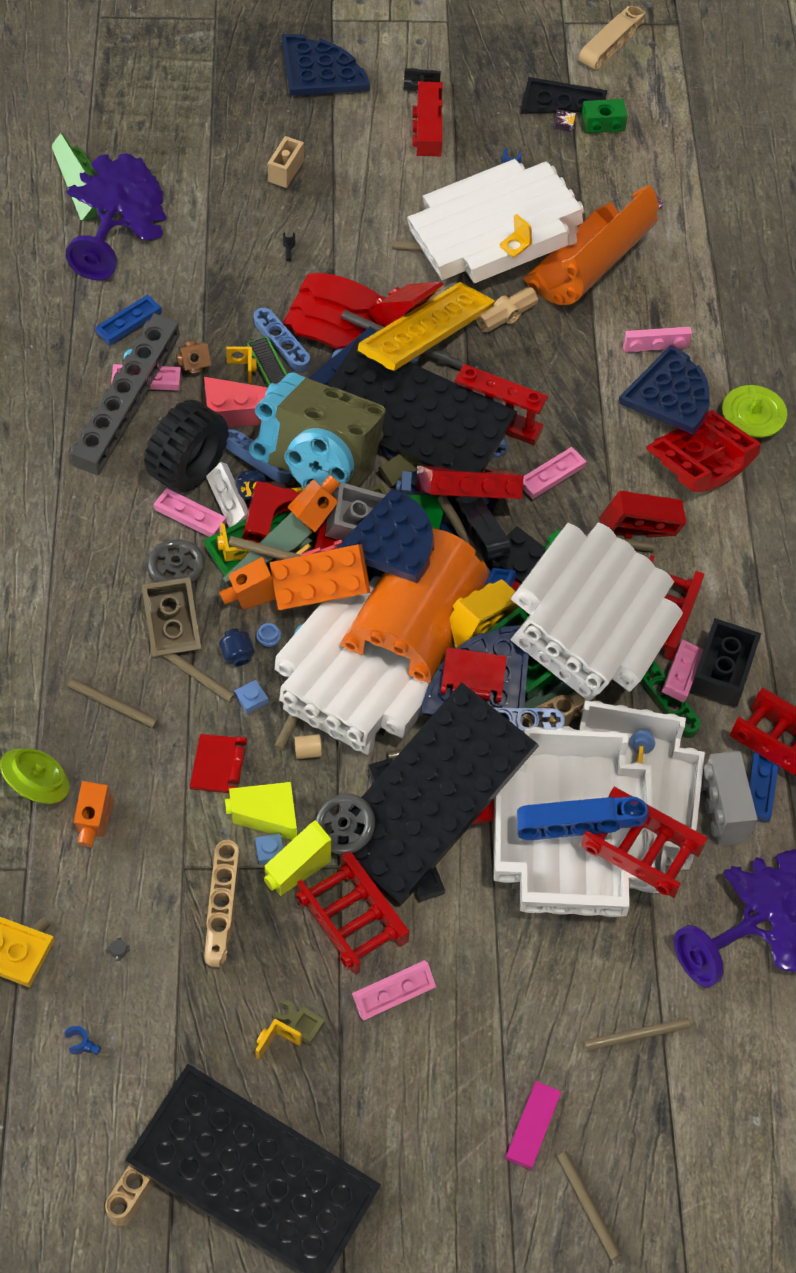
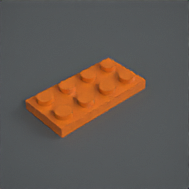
[270,544,371,610]

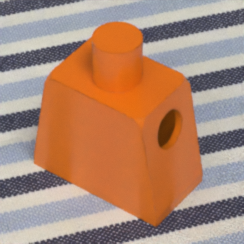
[288,475,341,532]
[219,557,276,610]
[74,781,114,847]

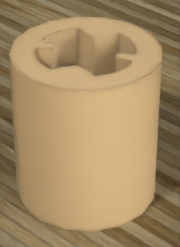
[294,734,322,759]

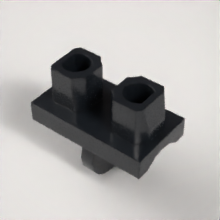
[403,68,441,91]

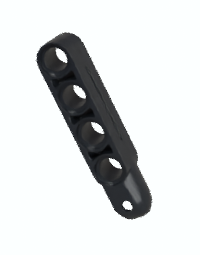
[447,495,511,561]

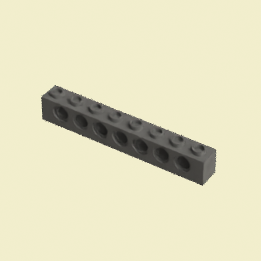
[70,313,180,476]

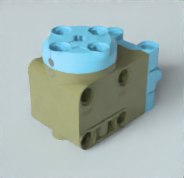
[249,372,386,489]

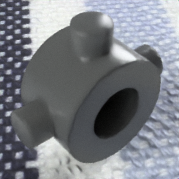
[107,938,130,961]

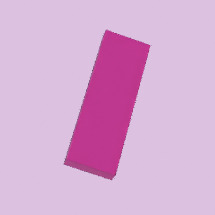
[505,1081,562,1170]

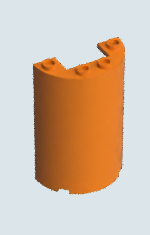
[523,185,659,305]
[340,529,489,684]

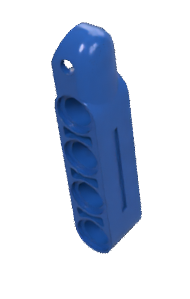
[517,796,649,840]

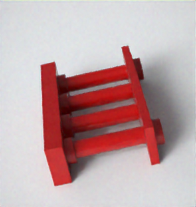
[454,364,548,446]
[649,555,705,661]
[729,687,796,776]
[581,786,708,898]
[296,852,410,975]

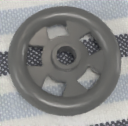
[148,539,205,584]
[316,794,375,855]

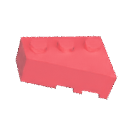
[204,377,268,428]

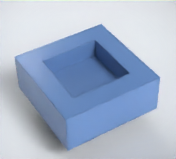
[396,471,412,495]
[234,680,268,714]
[255,834,283,865]

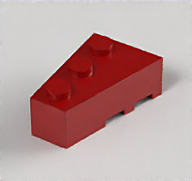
[413,81,443,157]
[599,490,687,539]

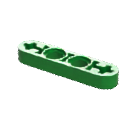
[639,660,701,738]

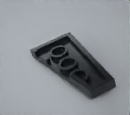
[521,77,607,114]

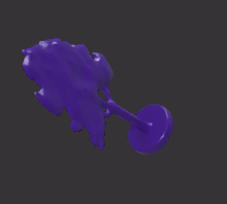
[66,153,167,280]
[674,849,796,988]

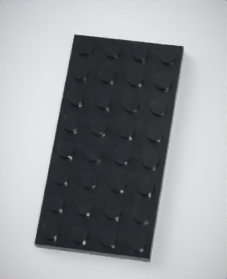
[327,338,517,472]
[330,682,539,905]
[124,1064,381,1273]

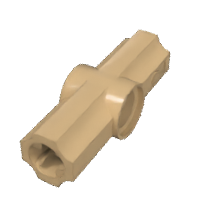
[476,287,538,333]

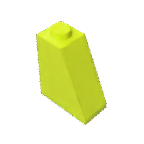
[225,782,297,840]
[264,820,331,896]

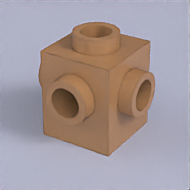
[176,340,212,373]

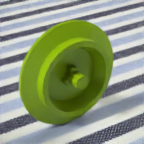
[722,385,787,438]
[0,748,70,804]

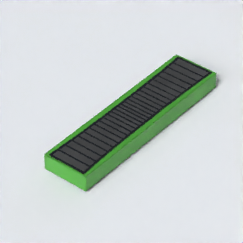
[247,337,287,387]

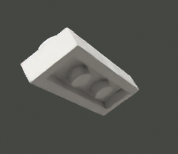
[206,462,248,527]

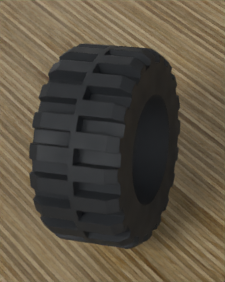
[144,400,229,493]

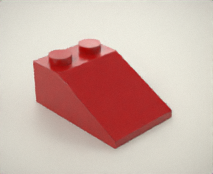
[369,282,443,327]

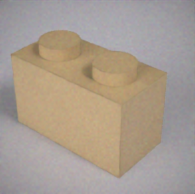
[267,136,304,188]

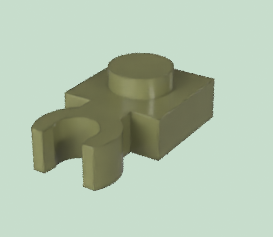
[274,1000,325,1045]

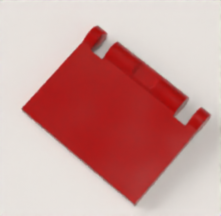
[440,647,507,703]
[190,734,247,794]

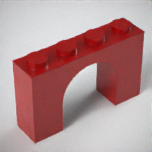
[416,465,524,499]
[242,481,338,550]

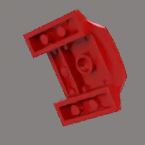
[282,273,382,350]
[646,410,761,492]

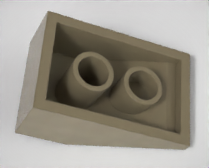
[141,577,201,657]

